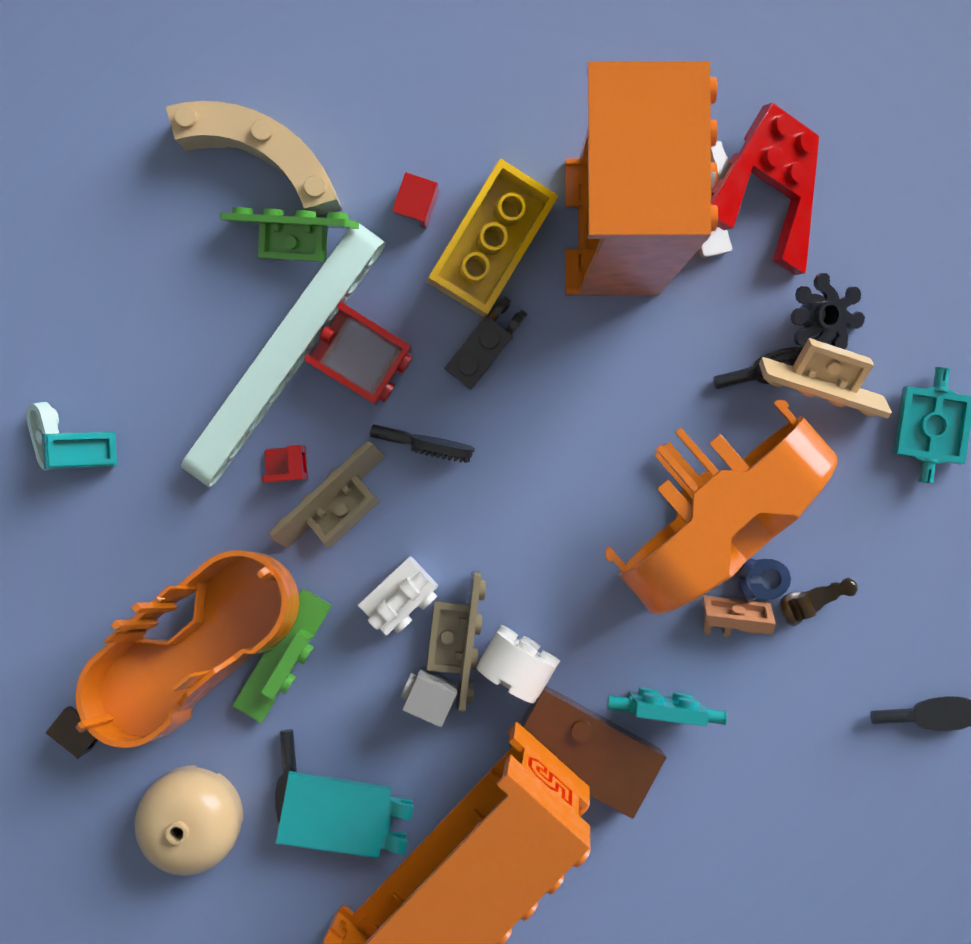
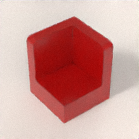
[393,172,439,229]
[262,445,308,483]

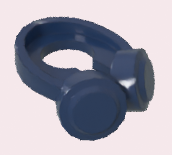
[738,558,791,602]

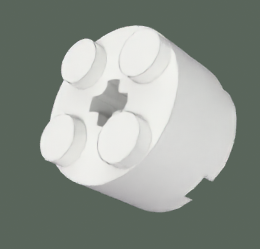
[476,625,560,703]

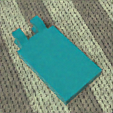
[276,771,414,858]

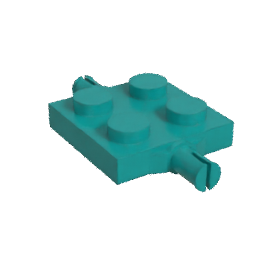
[893,367,971,484]
[607,687,727,727]

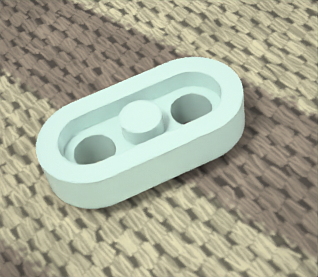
[26,402,59,470]

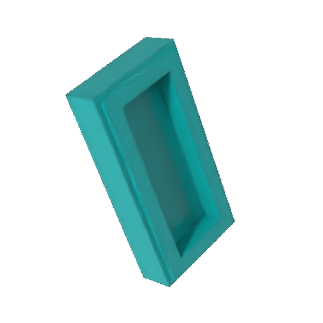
[42,432,117,469]

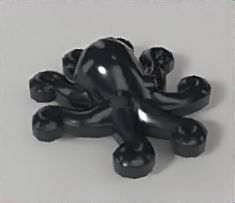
[790,273,865,350]

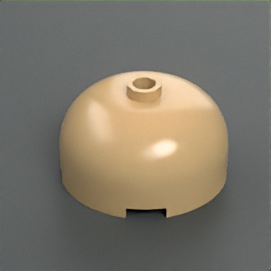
[134,765,243,876]

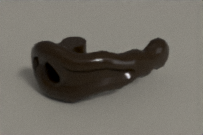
[780,578,858,627]

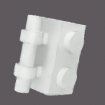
[358,556,438,635]

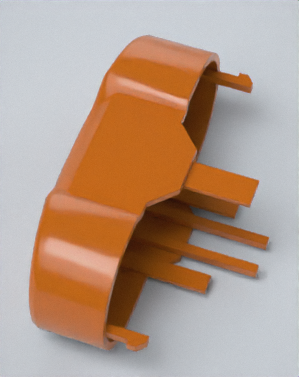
[605,400,838,615]
[75,550,299,748]

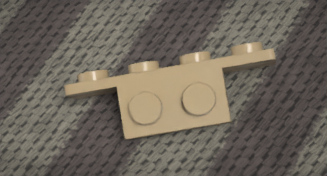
[759,338,892,419]

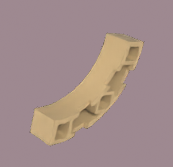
[166,101,342,217]

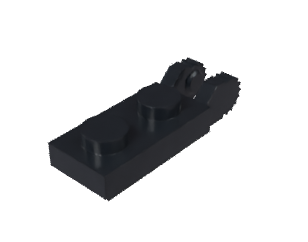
[444,296,528,390]

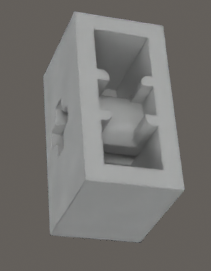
[400,667,458,728]

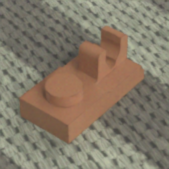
[702,595,776,637]

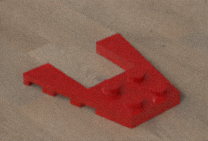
[711,103,819,275]

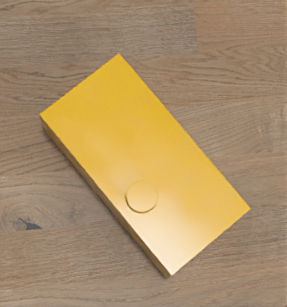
[426,158,559,318]

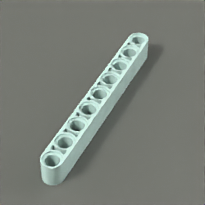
[181,223,386,488]

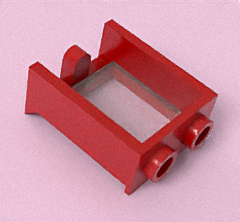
[304,301,413,406]

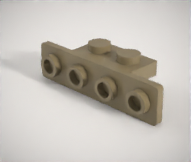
[269,441,385,548]
[426,571,486,712]

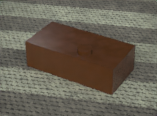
[509,686,667,819]

